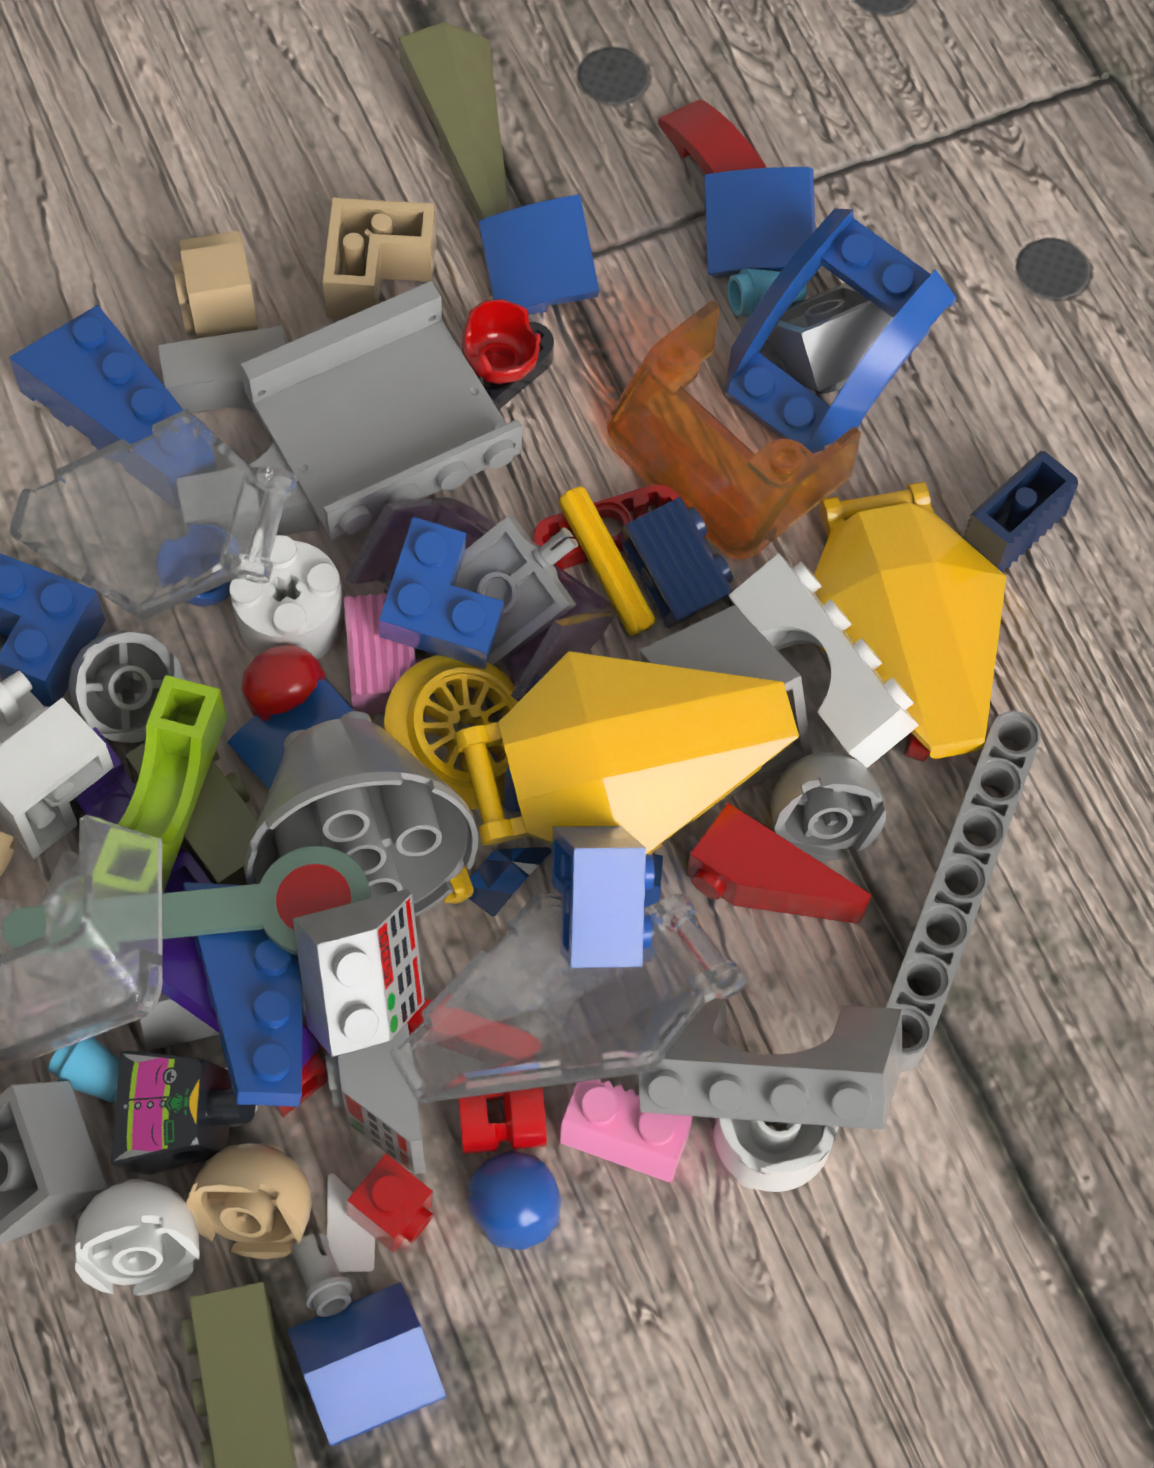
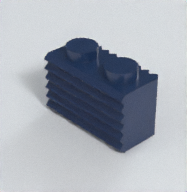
[962,451,1078,573]
[617,497,733,629]

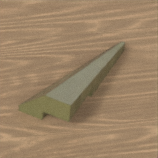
[399,22,509,222]

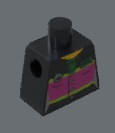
[111,1050,256,1175]

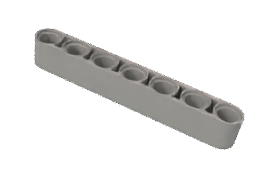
[885,711,1041,1073]

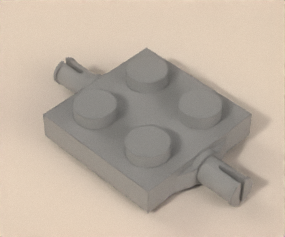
[429,516,578,667]

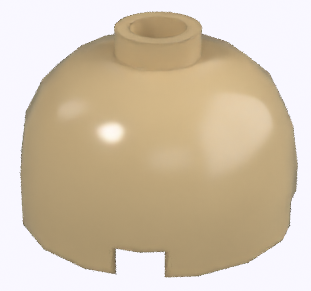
[186,1143,312,1259]

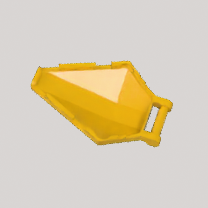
[814,481,1007,759]
[454,651,799,854]

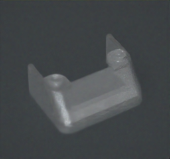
[0,815,162,1064]

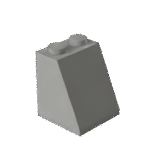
[639,605,812,803]

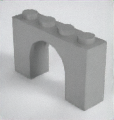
[158,326,318,542]
[638,995,902,1130]

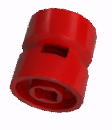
[457,1069,547,1154]

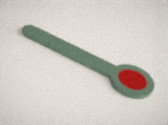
[2,846,372,955]

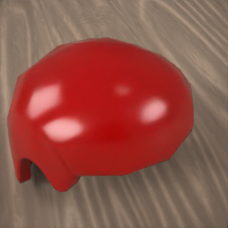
[462,299,541,384]
[241,644,326,721]

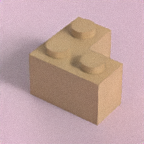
[322,198,437,319]
[173,230,258,339]

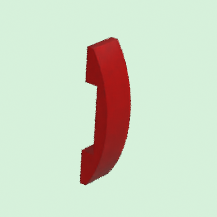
[658,99,767,174]

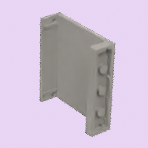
[240,281,522,540]

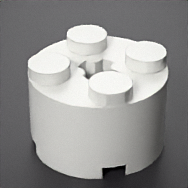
[229,535,344,660]
[714,1118,838,1192]

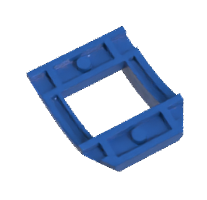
[724,208,957,456]

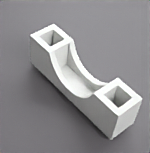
[729,553,919,768]

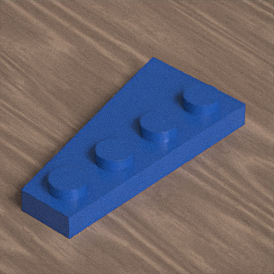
[183,882,302,1107]

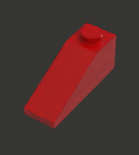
[686,803,872,924]

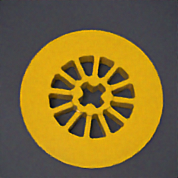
[384,655,524,810]

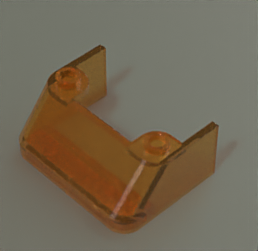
[606,300,861,559]

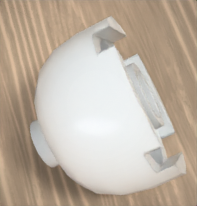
[75,1179,199,1295]

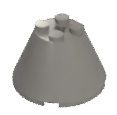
[245,711,478,917]

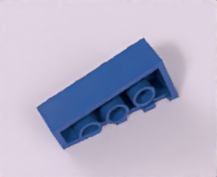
[9,305,220,508]

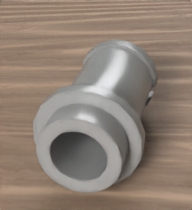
[291,1233,352,1317]

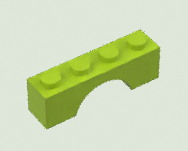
[86,675,227,900]

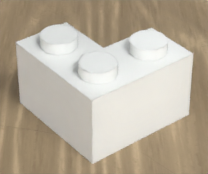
[0,697,114,860]

